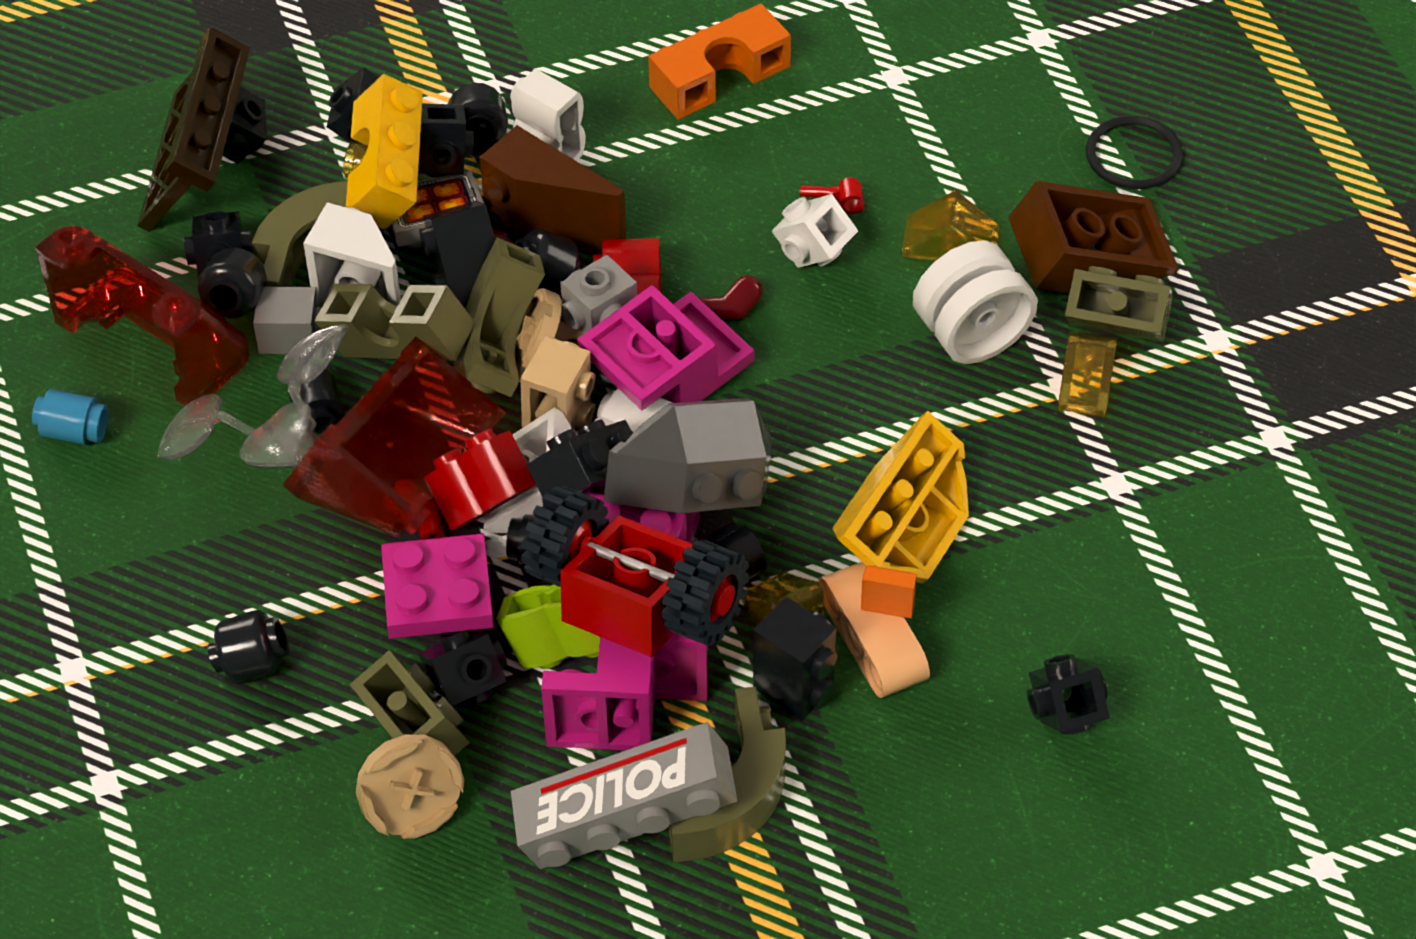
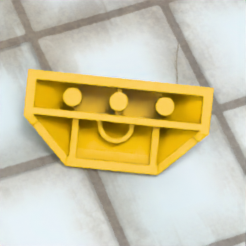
[832,411,969,584]

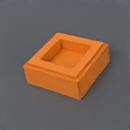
[861,565,917,619]

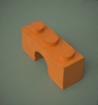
[648,3,791,120]

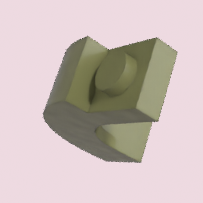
[252,181,381,287]
[454,237,545,397]
[668,686,786,863]

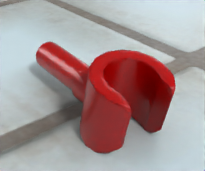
[800,177,864,214]

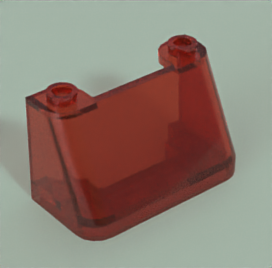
[35,226,250,412]
[282,336,506,537]

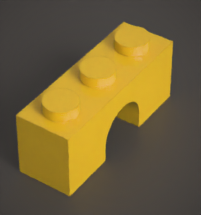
[346,74,423,230]

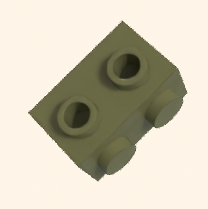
[1065,266,1173,343]
[350,650,470,756]

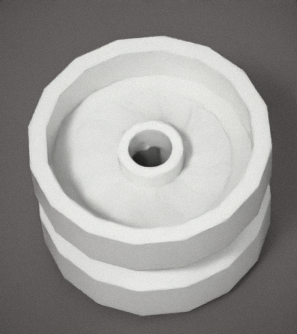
[912,240,1038,364]

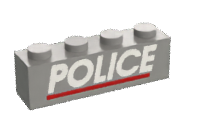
[511,722,737,869]

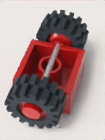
[521,486,749,658]

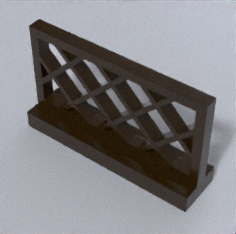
[137,26,250,232]

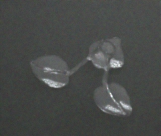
[157,324,349,477]

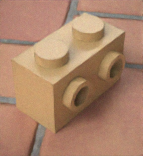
[520,336,596,433]

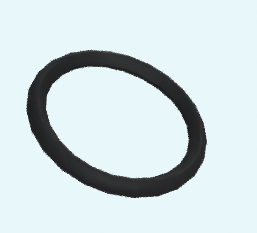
[1085,115,1183,189]

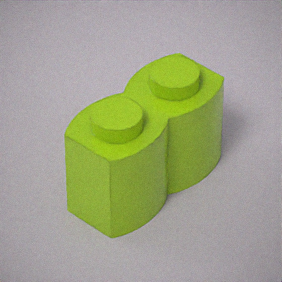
[496,584,600,669]

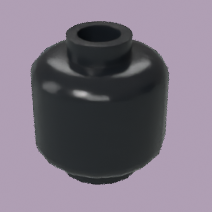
[448,83,508,150]
[514,228,583,295]
[198,247,267,319]
[208,610,289,684]

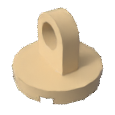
[515,288,592,383]
[356,735,465,839]

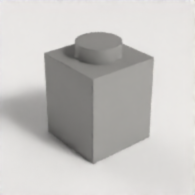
[253,287,325,355]

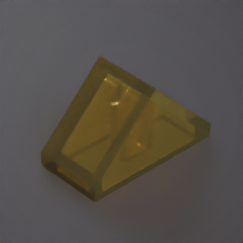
[902,190,1000,261]
[1057,331,1118,417]
[741,573,824,625]

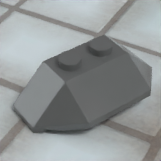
[604,398,773,513]

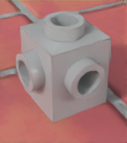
[561,255,637,334]

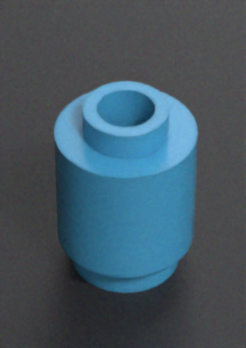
[32,389,109,445]

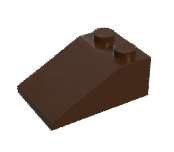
[479,125,626,254]
[1008,181,1179,294]

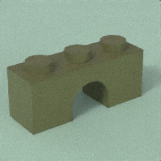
[315,284,475,361]

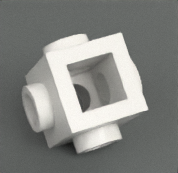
[772,194,858,268]

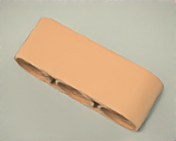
[818,562,930,698]

